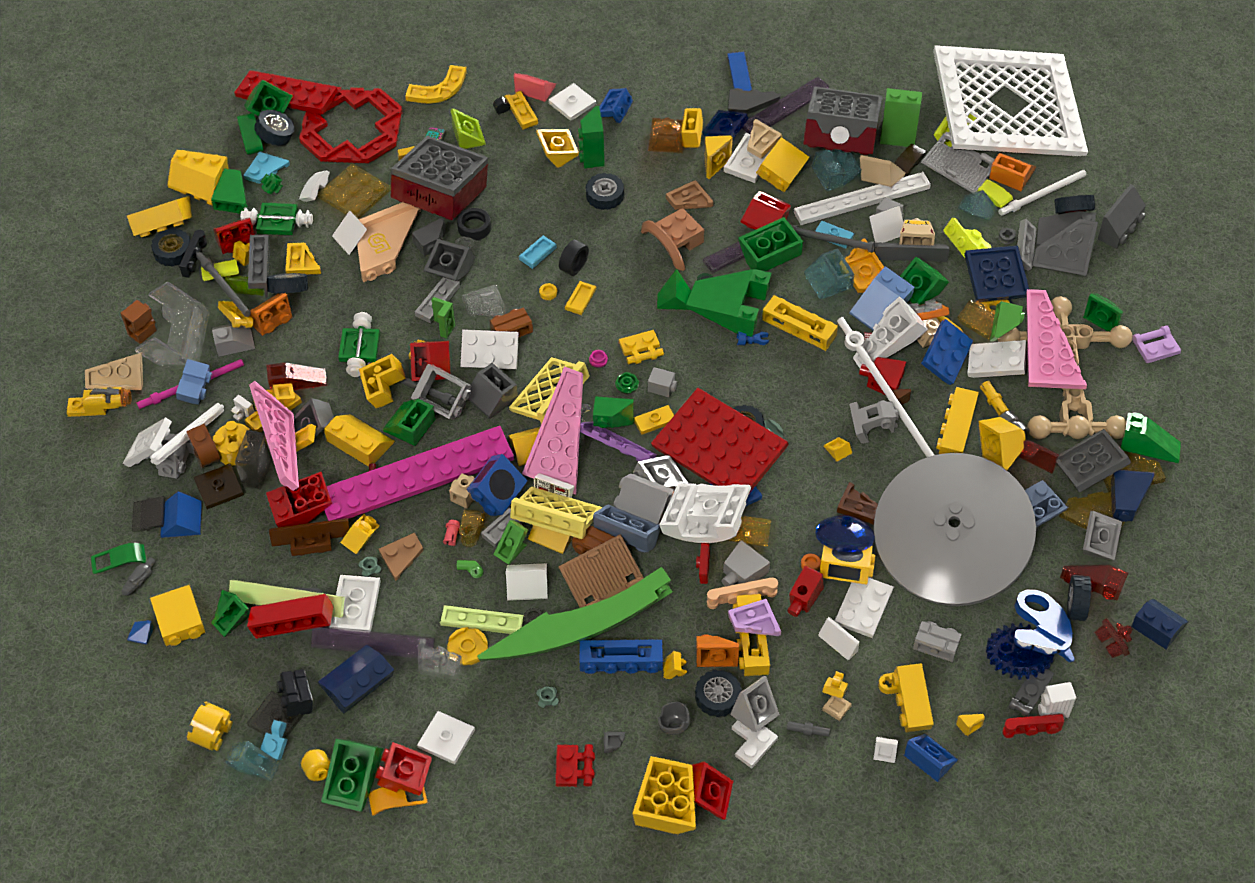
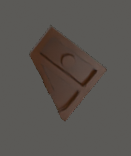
[837,482,878,525]

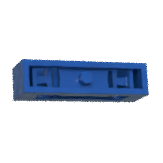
[580,640,663,674]

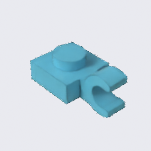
[259,720,288,760]

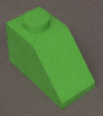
[990,301,1024,342]

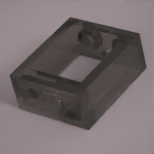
[235,430,273,490]

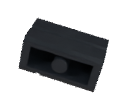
[276,669,313,716]

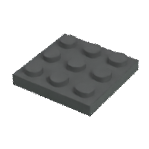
[1053,429,1131,492]

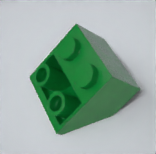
[383,398,436,446]

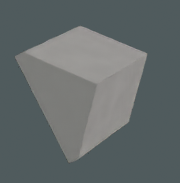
[1083,511,1122,560]
[730,676,780,732]

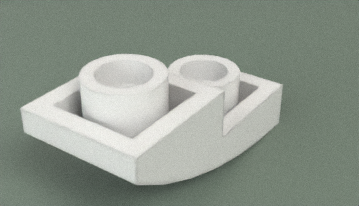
[299,171,330,202]

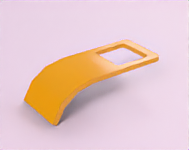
[369,787,428,816]

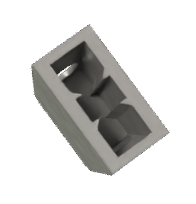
[721,540,770,587]

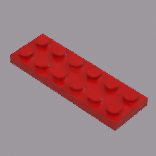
[234,70,338,114]

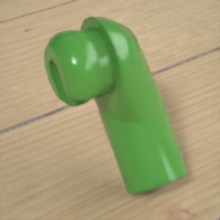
[457,560,483,578]

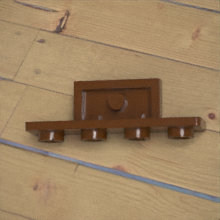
[269,518,350,556]

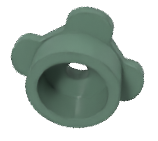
[359,557,381,577]
[536,687,559,708]

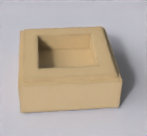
[822,696,852,721]

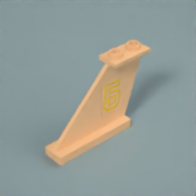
[357,202,421,282]

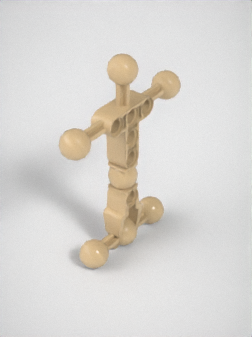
[997,296,1132,439]

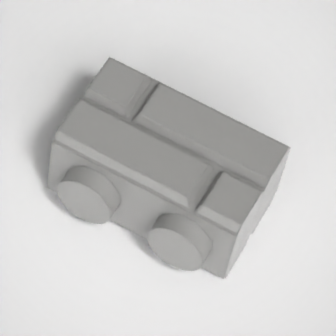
[913,621,961,662]

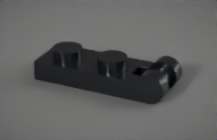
[179,230,207,278]

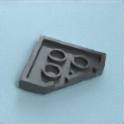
[1032,219,1098,276]

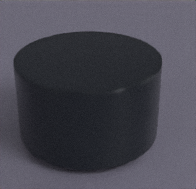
[493,97,510,114]

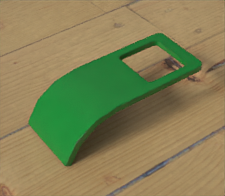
[91,543,146,574]

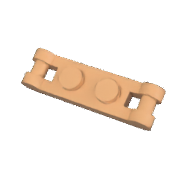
[707,578,778,609]

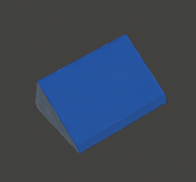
[160,492,202,538]
[904,734,958,782]

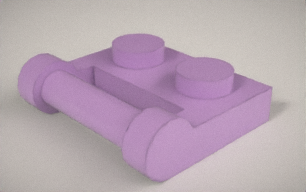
[1132,325,1181,363]

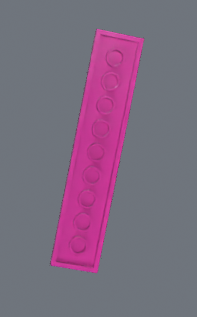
[324,426,514,521]

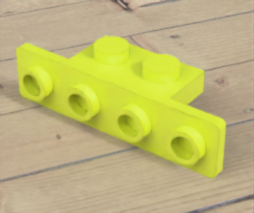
[943,218,992,258]

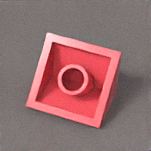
[514,73,556,102]

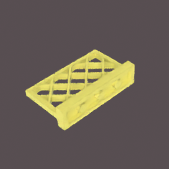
[509,357,590,424]
[510,487,602,539]

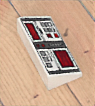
[534,473,575,498]

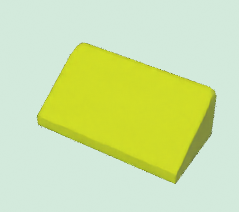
[201,259,239,281]

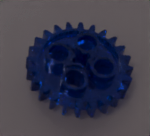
[986,623,1054,680]

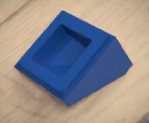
[127,620,154,645]

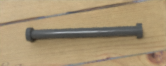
[793,225,875,253]

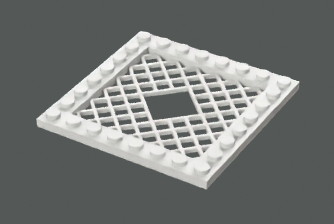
[933,46,1088,156]

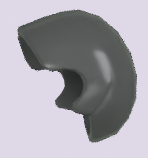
[658,702,690,735]

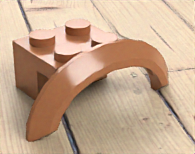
[641,208,704,271]

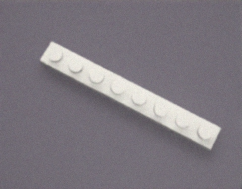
[794,172,931,225]

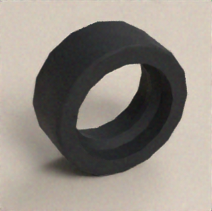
[457,208,491,241]
[559,240,589,276]

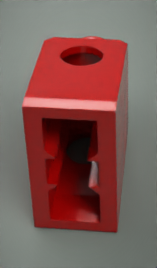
[859,357,906,395]
[787,565,824,617]

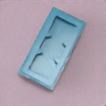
[815,221,854,249]
[519,235,557,269]

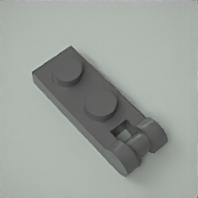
[1008,663,1054,717]

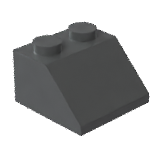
[424,239,475,281]

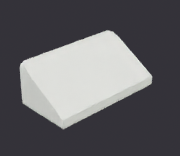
[818,617,860,660]

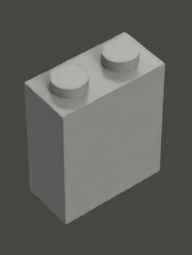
[614,474,674,525]

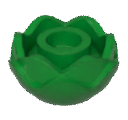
[615,372,639,394]

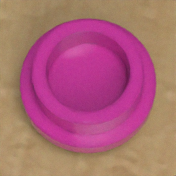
[589,350,608,368]

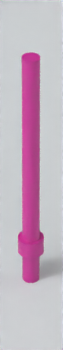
[136,359,244,409]

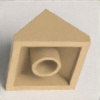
[860,155,905,187]

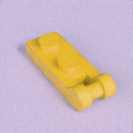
[504,91,538,129]
[218,301,253,328]

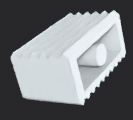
[1038,682,1076,719]

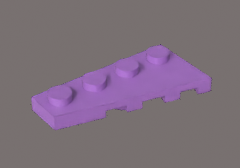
[580,422,657,461]

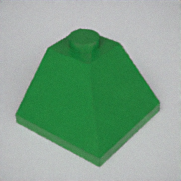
[244,80,293,116]
[900,257,949,305]
[1083,293,1123,331]
[593,396,634,428]

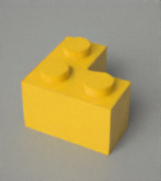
[359,354,406,408]

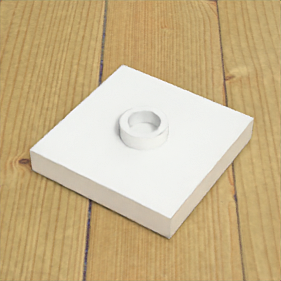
[549,83,596,121]
[417,711,475,764]

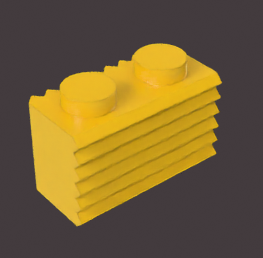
[681,108,703,147]

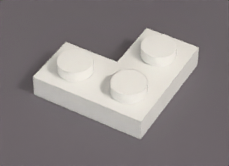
[732,720,778,769]

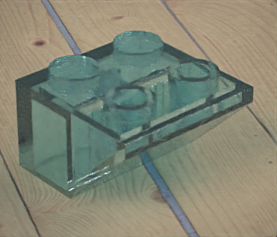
[812,149,862,191]
[804,249,854,299]

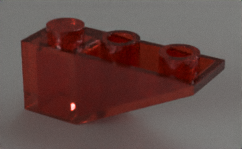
[266,362,327,390]
[1060,565,1128,601]

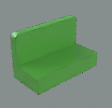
[431,297,455,338]

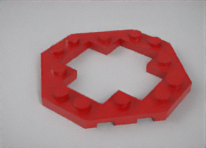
[299,87,402,163]

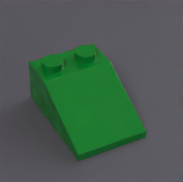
[1120,412,1181,463]
[321,739,383,812]

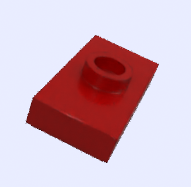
[696,543,710,584]

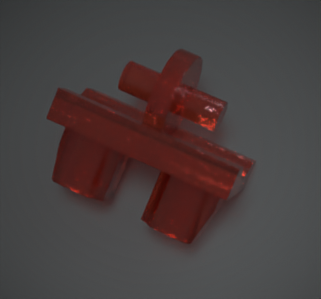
[1095,618,1133,658]

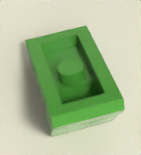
[493,520,528,565]

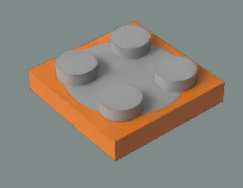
[909,300,949,320]

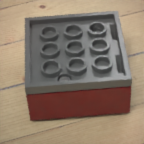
[803,87,882,155]
[391,136,488,220]

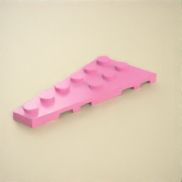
[1026,289,1087,389]
[522,366,583,495]
[249,381,299,491]

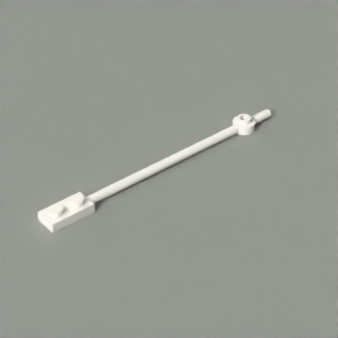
[837,317,934,457]

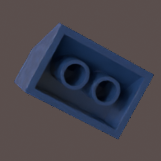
[318,645,394,714]

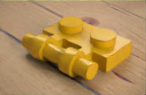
[619,330,664,365]

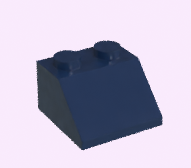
[1131,599,1188,650]

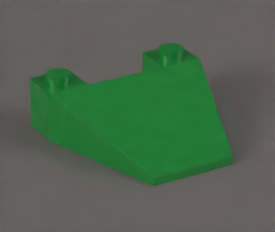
[686,269,772,337]

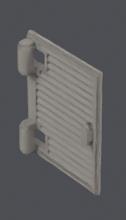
[921,132,995,194]

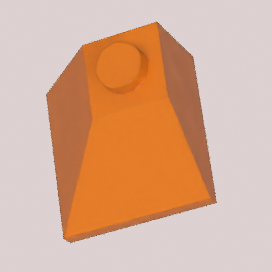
[696,634,739,667]

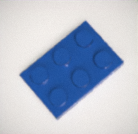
[921,319,973,385]

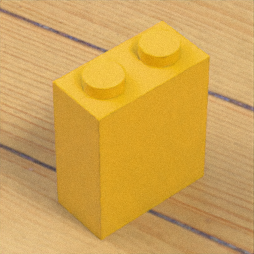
[756,137,809,192]
[150,585,206,646]

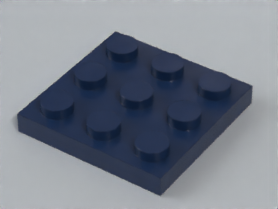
[964,245,1029,303]

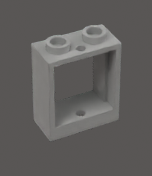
[411,364,471,419]

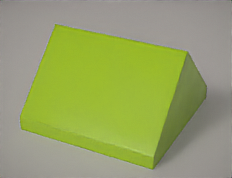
[451,108,486,149]

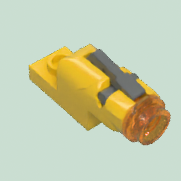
[67,387,132,417]

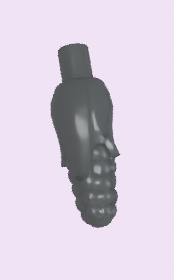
[122,557,156,596]

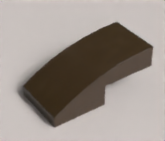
[894,143,927,177]

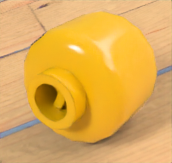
[301,750,330,781]

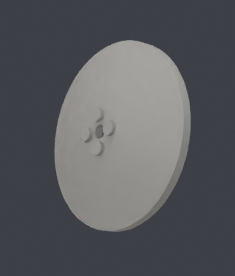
[874,453,1036,606]

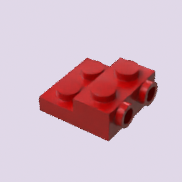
[375,742,432,796]

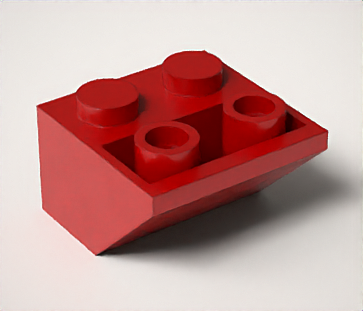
[740,191,791,230]
[213,217,255,254]
[410,341,451,381]

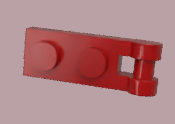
[1002,714,1064,738]

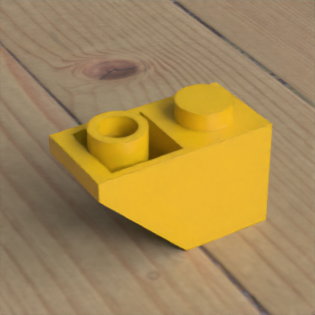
[340,514,380,554]

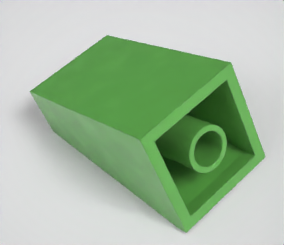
[880,88,922,147]

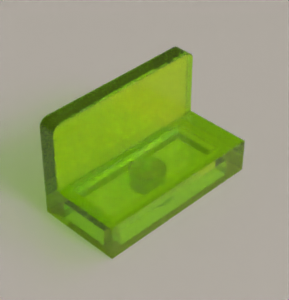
[225,275,264,296]

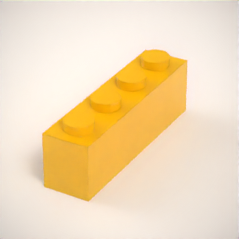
[936,387,979,454]

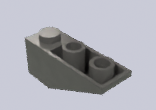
[727,88,781,116]

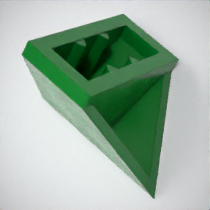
[657,269,691,310]
[211,590,249,637]

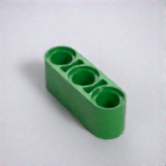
[237,113,264,155]

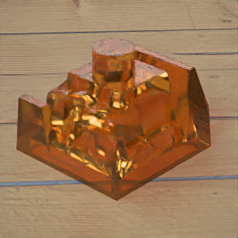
[648,118,683,153]

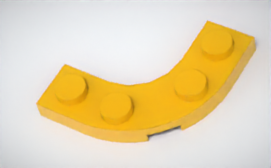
[405,65,467,103]

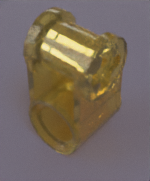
[459,509,485,547]

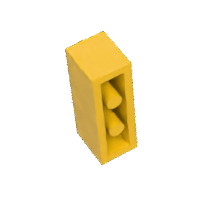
[892,663,934,732]

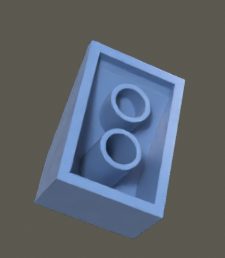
[849,266,915,331]

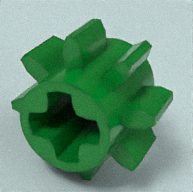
[260,173,283,195]

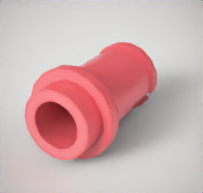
[443,520,461,546]

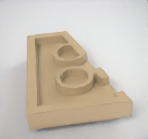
[85,352,143,390]

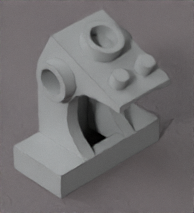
[849,400,898,443]
[156,433,195,479]

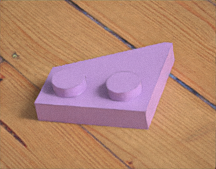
[728,599,781,636]

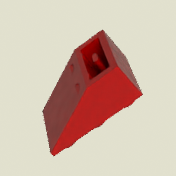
[266,472,333,527]

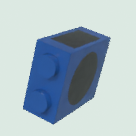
[466,454,527,516]

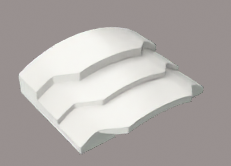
[659,483,751,543]

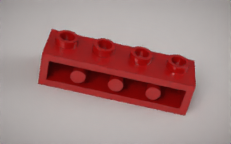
[247,594,334,638]

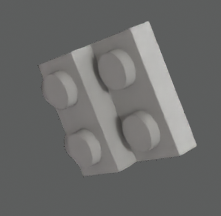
[633,455,688,491]

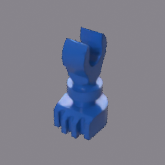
[736,332,769,345]

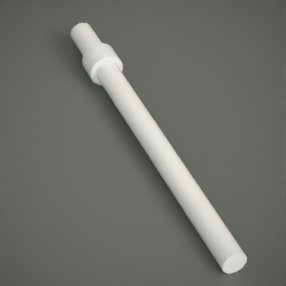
[998,170,1087,216]

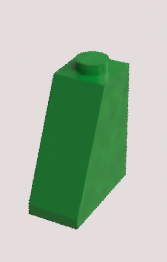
[211,168,248,214]

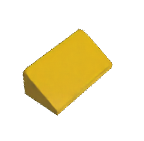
[528,525,572,554]

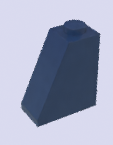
[1111,470,1154,522]

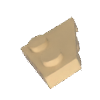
[747,119,782,158]

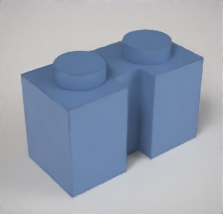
[176,359,212,405]

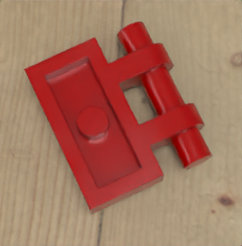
[556,744,595,787]

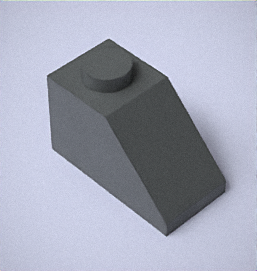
[412,218,445,257]

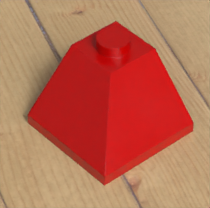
[692,762,733,820]

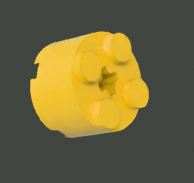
[213,421,255,466]
[187,702,233,751]

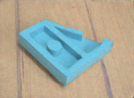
[243,152,290,184]

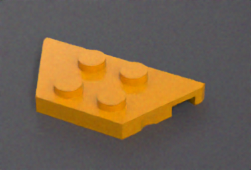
[841,238,884,293]

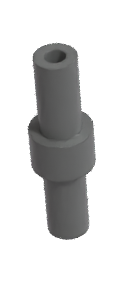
[787,721,830,737]

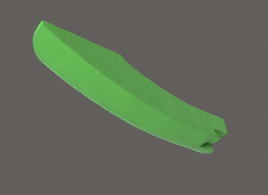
[477,567,673,661]

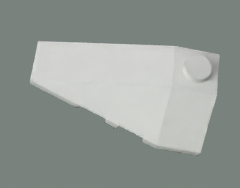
[853,297,928,368]

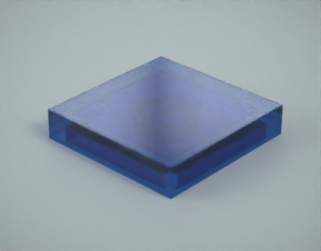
[702,110,749,140]

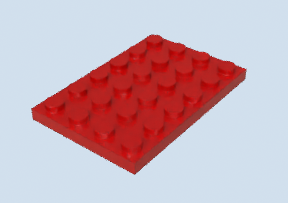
[651,388,789,493]

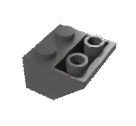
[468,363,518,419]

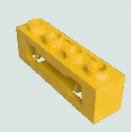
[762,295,838,351]
[733,594,770,676]

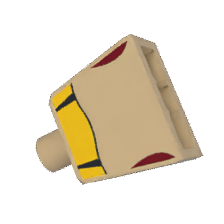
[899,218,935,246]

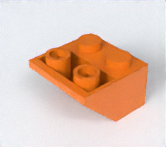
[989,153,1036,191]
[250,293,292,336]

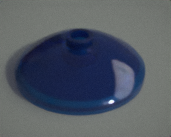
[815,515,875,552]

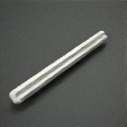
[150,403,224,465]

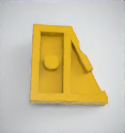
[285,243,321,275]

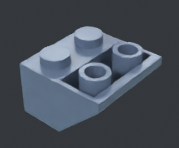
[1025,480,1068,527]

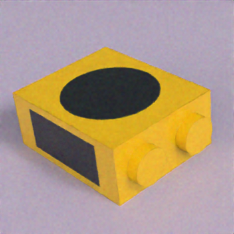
[820,539,875,585]

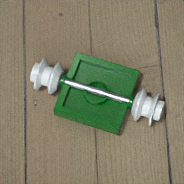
[241,203,313,235]
[338,312,380,377]

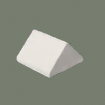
[506,563,548,601]

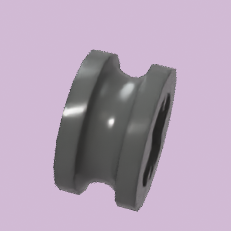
[999,228,1016,245]

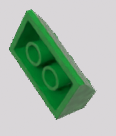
[578,106,605,168]
[738,217,803,271]

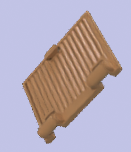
[559,534,644,608]

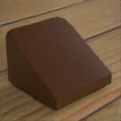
[892,389,911,405]

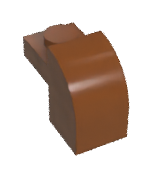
[186,423,220,468]

